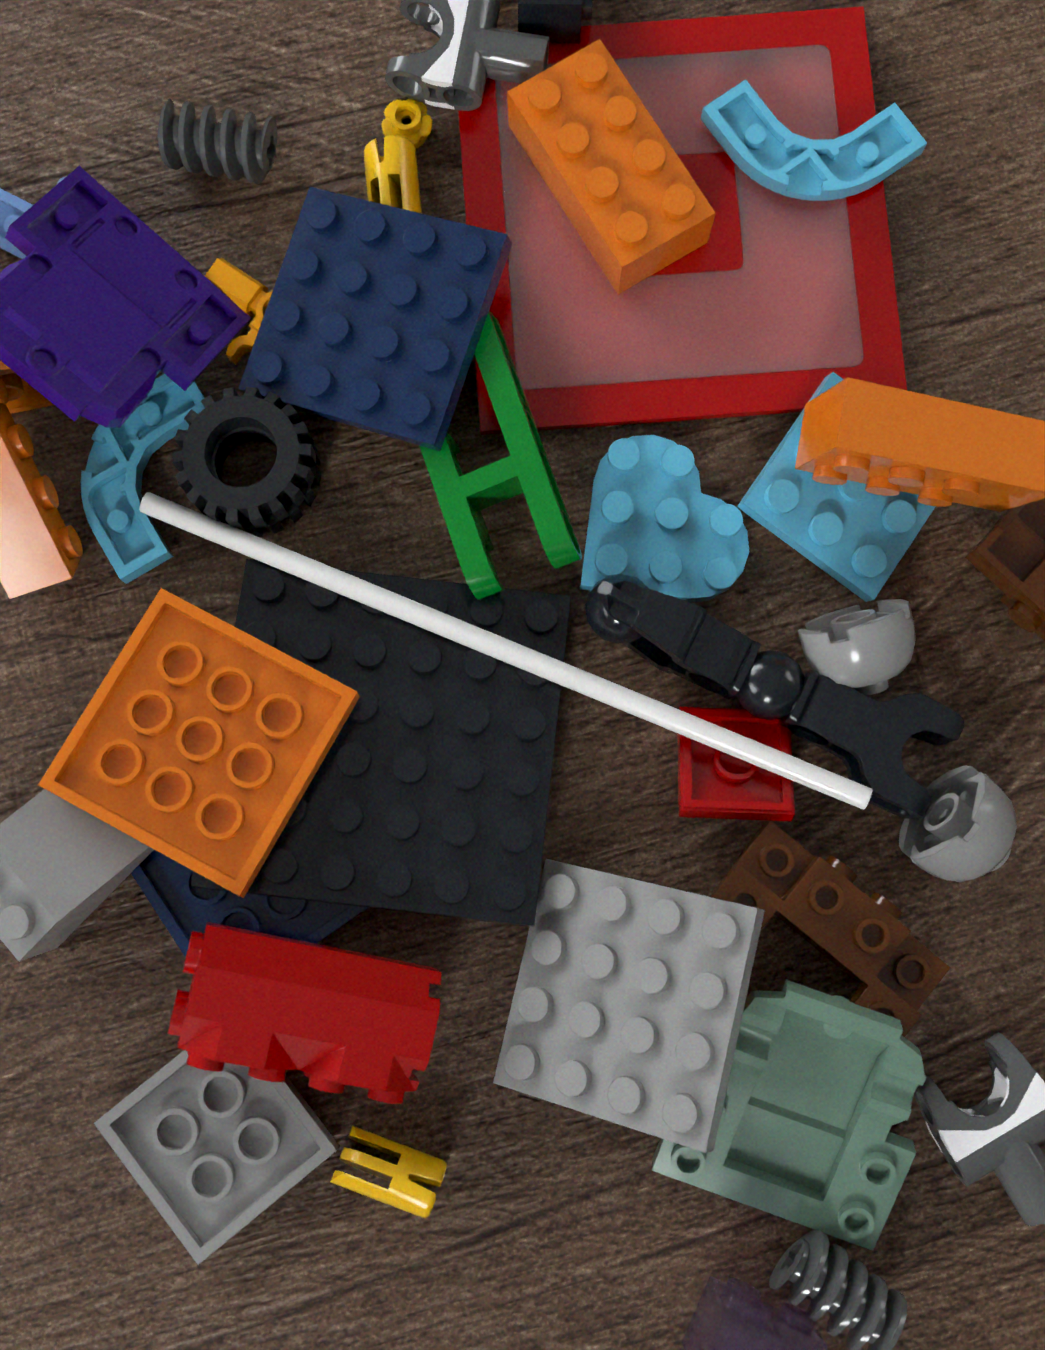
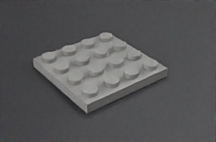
[493,859,765,1153]

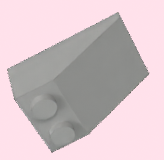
[0,789,154,962]

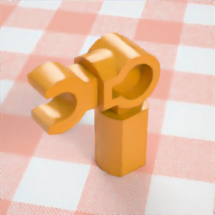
[205,258,273,365]

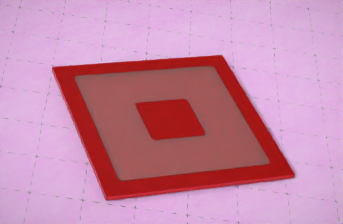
[458,6,907,435]

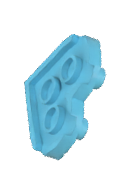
[580,435,749,602]

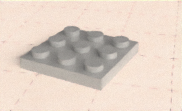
[94,1050,340,1265]

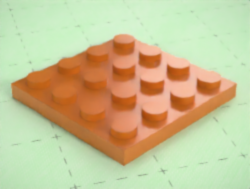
[38,588,360,898]

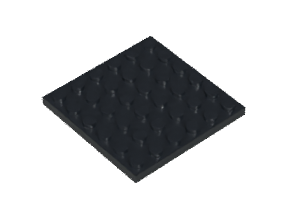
[191,559,571,927]

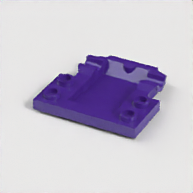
[0,166,252,428]

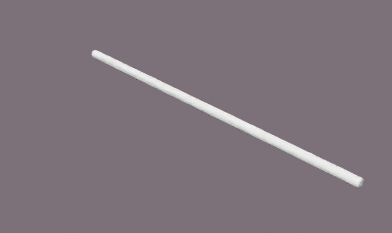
[139,492,873,810]

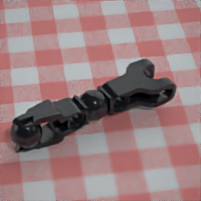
[585,574,965,819]

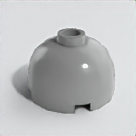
[798,599,916,696]
[899,765,1017,882]

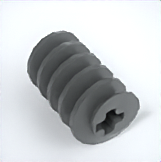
[157,98,277,184]
[769,1229,907,1350]

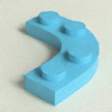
[700,79,927,201]
[80,374,205,584]

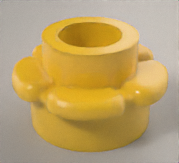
[381,99,433,149]

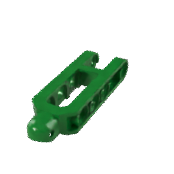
[419,311,582,600]

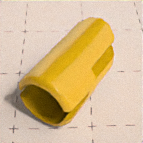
[364,135,422,214]
[330,1125,447,1218]

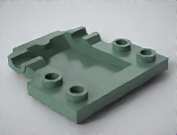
[652,980,926,1251]

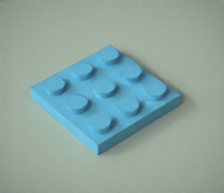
[737,372,936,602]

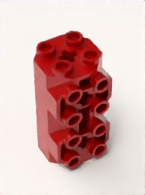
[168,922,442,1104]

